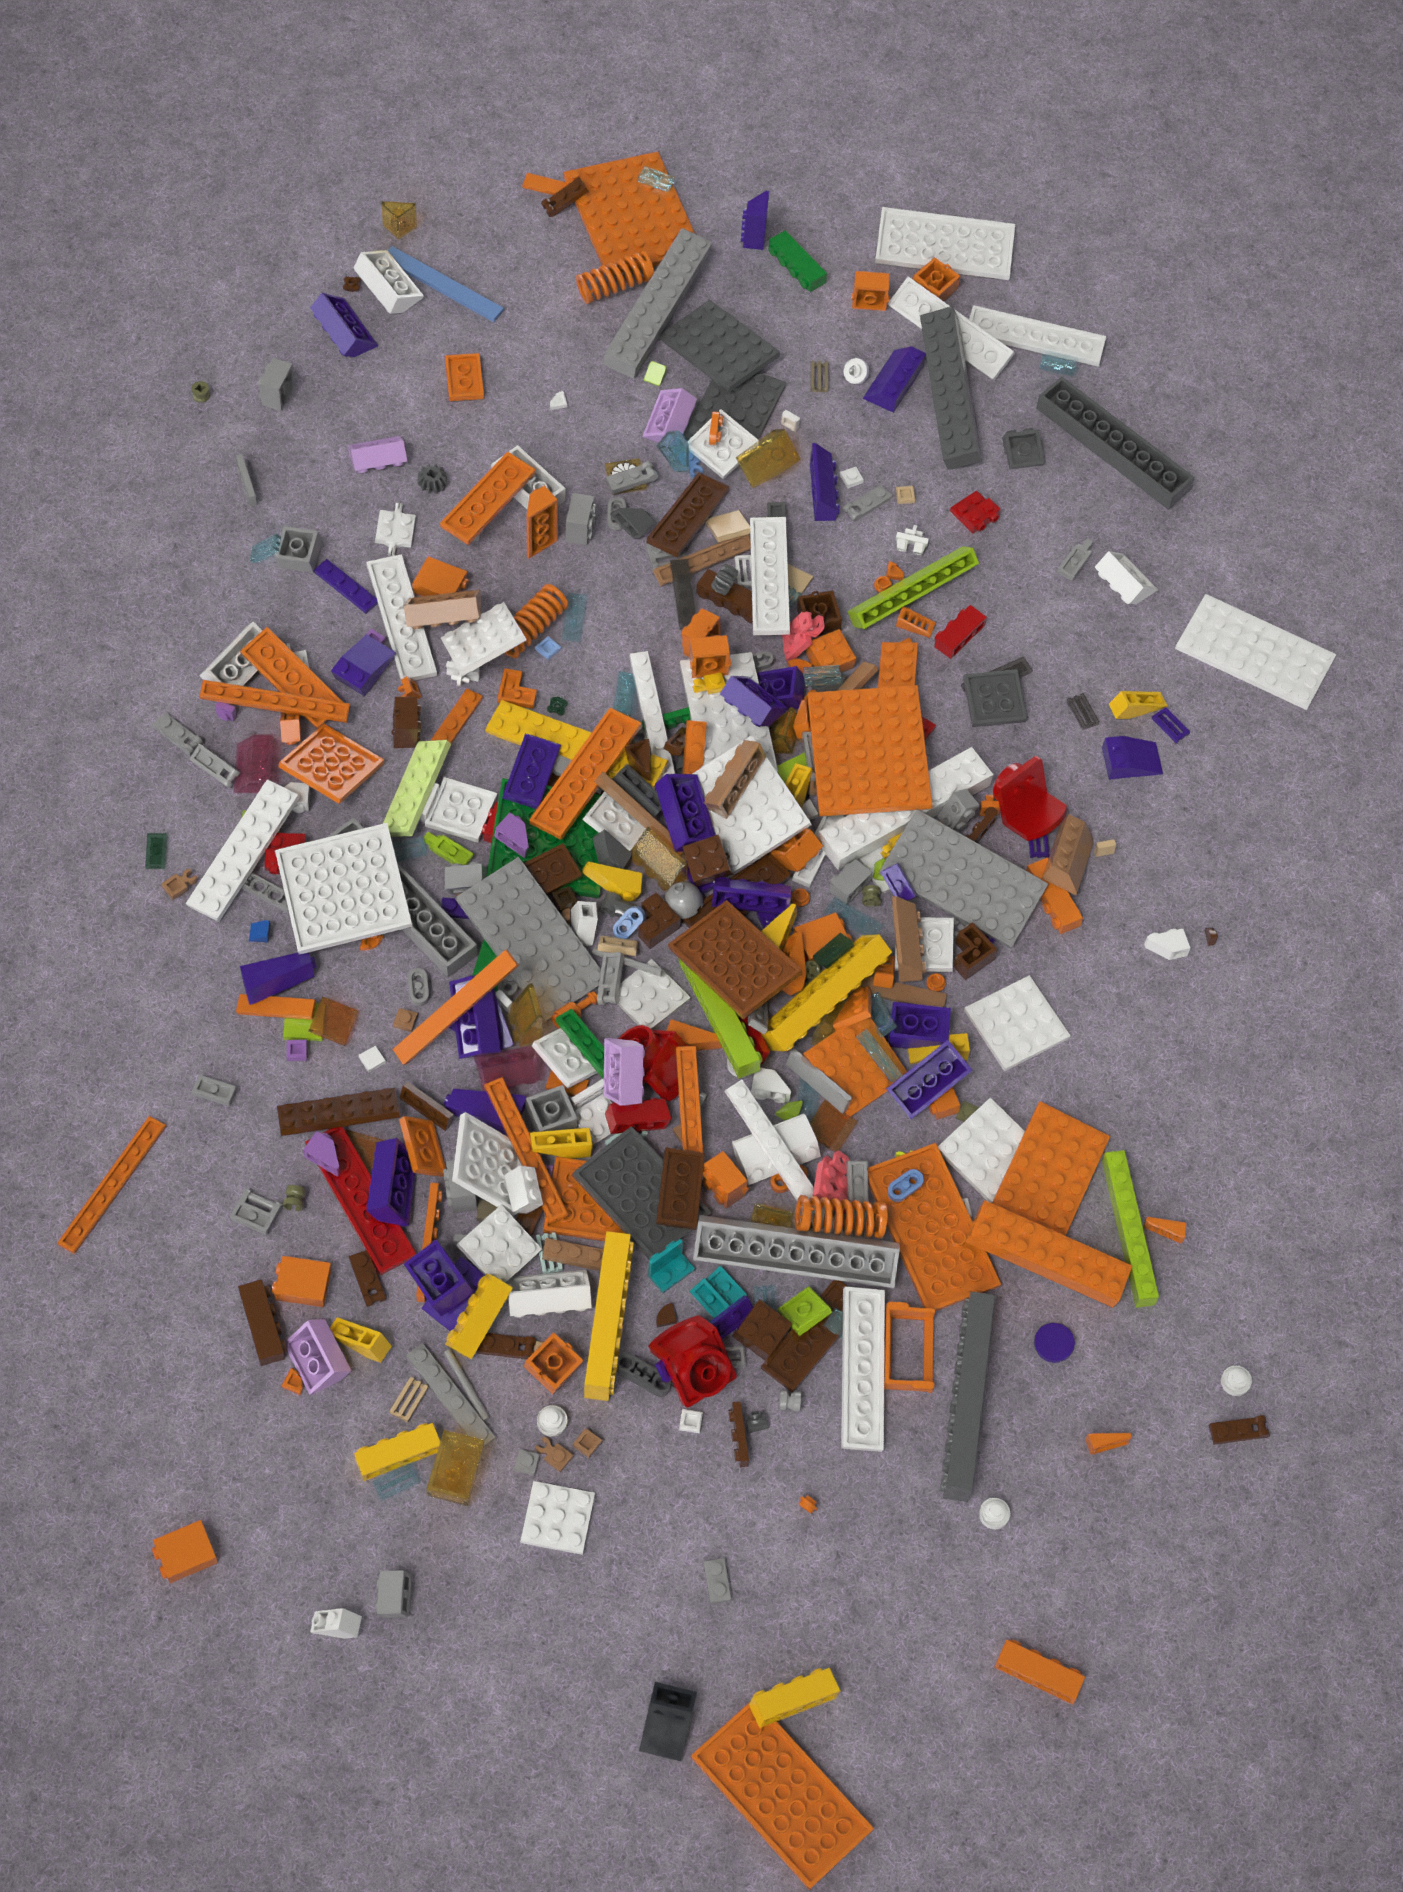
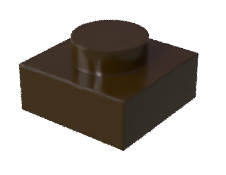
[552,886,577,911]

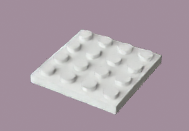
[441,602,526,676]
[964,975,1070,1071]
[938,1098,1025,1203]
[452,1112,522,1216]

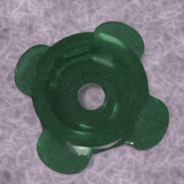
[547,697,568,716]

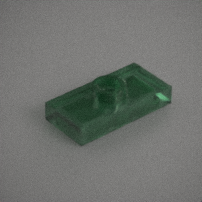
[145,833,167,869]
[813,933,854,969]

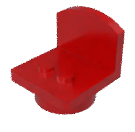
[993,756,1068,841]
[618,1025,688,1101]
[648,1315,737,1408]

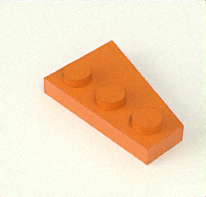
[833,986,872,1031]

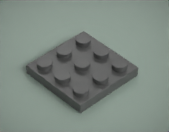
[963,669,1027,727]

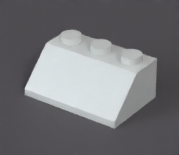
[1095,551,1158,604]

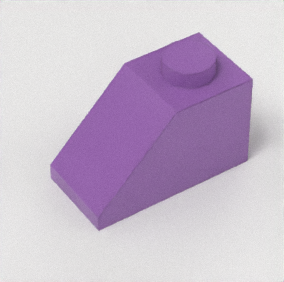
[494,812,529,858]
[303,1131,340,1177]

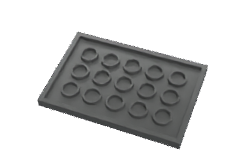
[659,300,780,392]
[682,372,786,462]
[572,1126,712,1259]

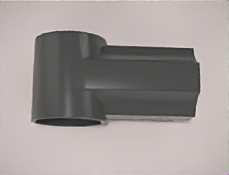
[599,892,640,917]

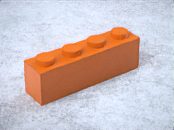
[1026,857,1083,934]
[994,1639,1085,1705]

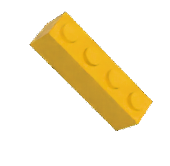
[445,1273,513,1359]
[354,1423,442,1481]
[749,1668,840,1728]

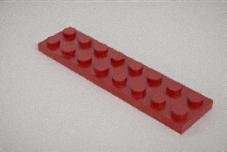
[305,1127,416,1275]

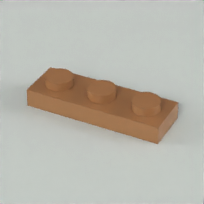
[542,1238,604,1271]

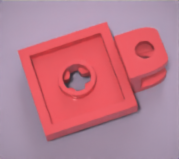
[782,612,824,661]
[813,1150,849,1214]

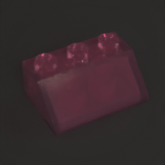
[234,734,274,793]
[474,1045,541,1091]

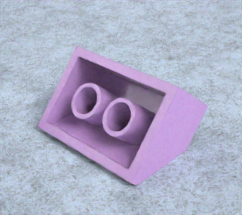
[642,388,697,446]
[347,436,407,473]
[604,1038,645,1106]
[285,1319,352,1395]

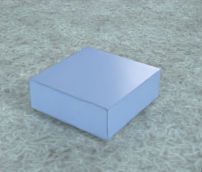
[535,636,561,660]

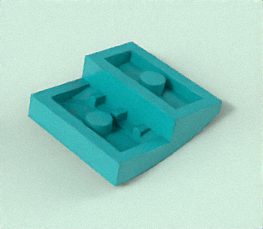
[689,1266,748,1318]

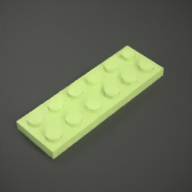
[383,740,451,837]

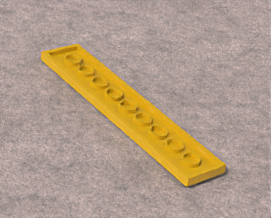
[485,700,668,789]

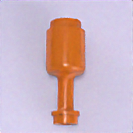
[551,991,597,1029]

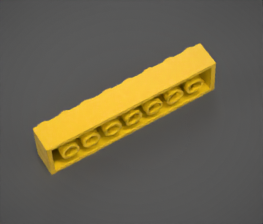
[760,934,892,1052]
[584,1231,634,1401]

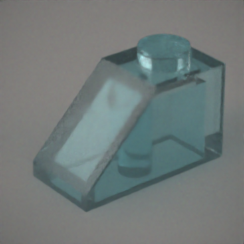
[657,430,689,472]

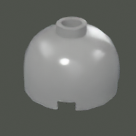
[665,881,704,919]

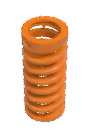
[576,250,654,304]
[505,584,568,659]
[795,1195,887,1239]

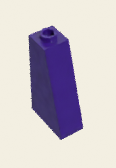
[240,952,317,1005]
[444,1088,527,1136]

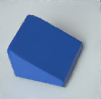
[249,920,270,943]

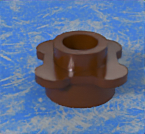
[343,276,361,292]

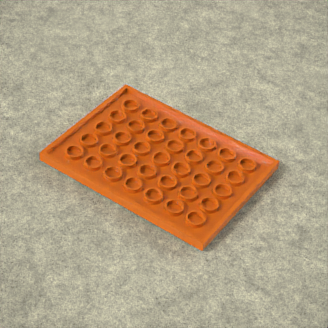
[563,151,695,277]
[807,685,932,816]

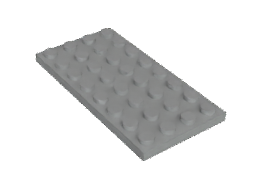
[878,809,1048,949]
[455,857,601,1022]

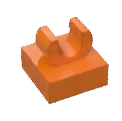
[398,676,422,699]
[979,795,1000,816]

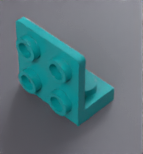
[648,1239,695,1293]

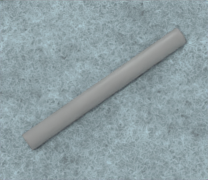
[592,947,664,977]
[444,1349,490,1422]

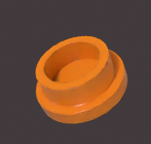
[874,576,892,593]
[791,888,810,907]
[926,973,946,992]
[798,1495,818,1514]

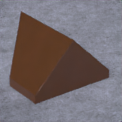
[625,739,651,781]

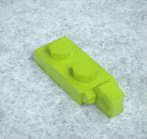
[423,832,474,865]

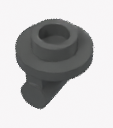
[746,1411,769,1433]

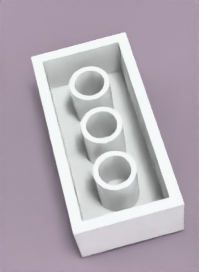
[491,445,565,509]

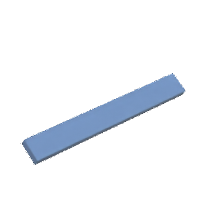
[388,246,504,322]

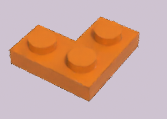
[497,668,537,709]

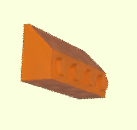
[526,485,558,559]

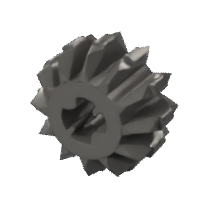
[418,464,447,494]
[711,563,738,595]

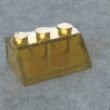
[632,827,687,891]

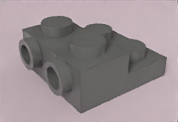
[1002,428,1044,469]

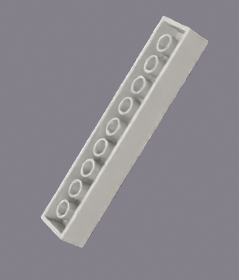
[818,747,993,870]

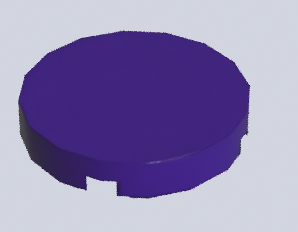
[1034,1323,1075,1363]

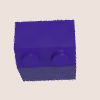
[331,634,396,697]
[757,666,806,711]
[1102,736,1163,780]
[888,1002,951,1049]
[404,1239,474,1317]
[421,1257,485,1331]

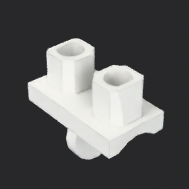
[896,525,929,556]
[446,660,480,687]

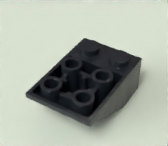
[639,1682,697,1762]

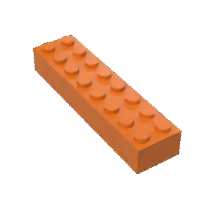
[965,1200,1132,1308]

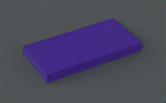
[502,733,561,809]

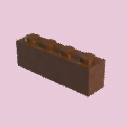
[696,569,753,624]
[238,1279,287,1366]

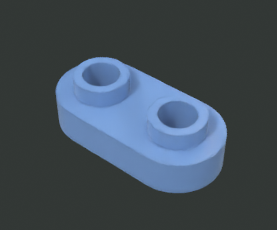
[613,906,645,939]
[887,1169,924,1202]

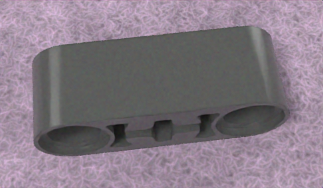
[617,1353,671,1397]

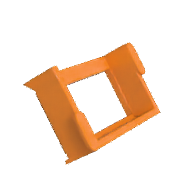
[884,1302,935,1393]

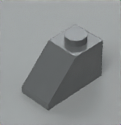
[610,508,654,539]
[593,829,632,869]

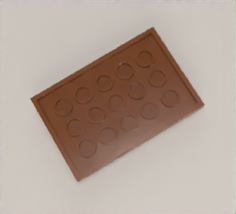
[668,900,802,1019]

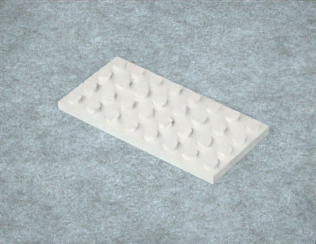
[875,207,1015,280]
[1175,594,1336,710]
[680,652,778,773]

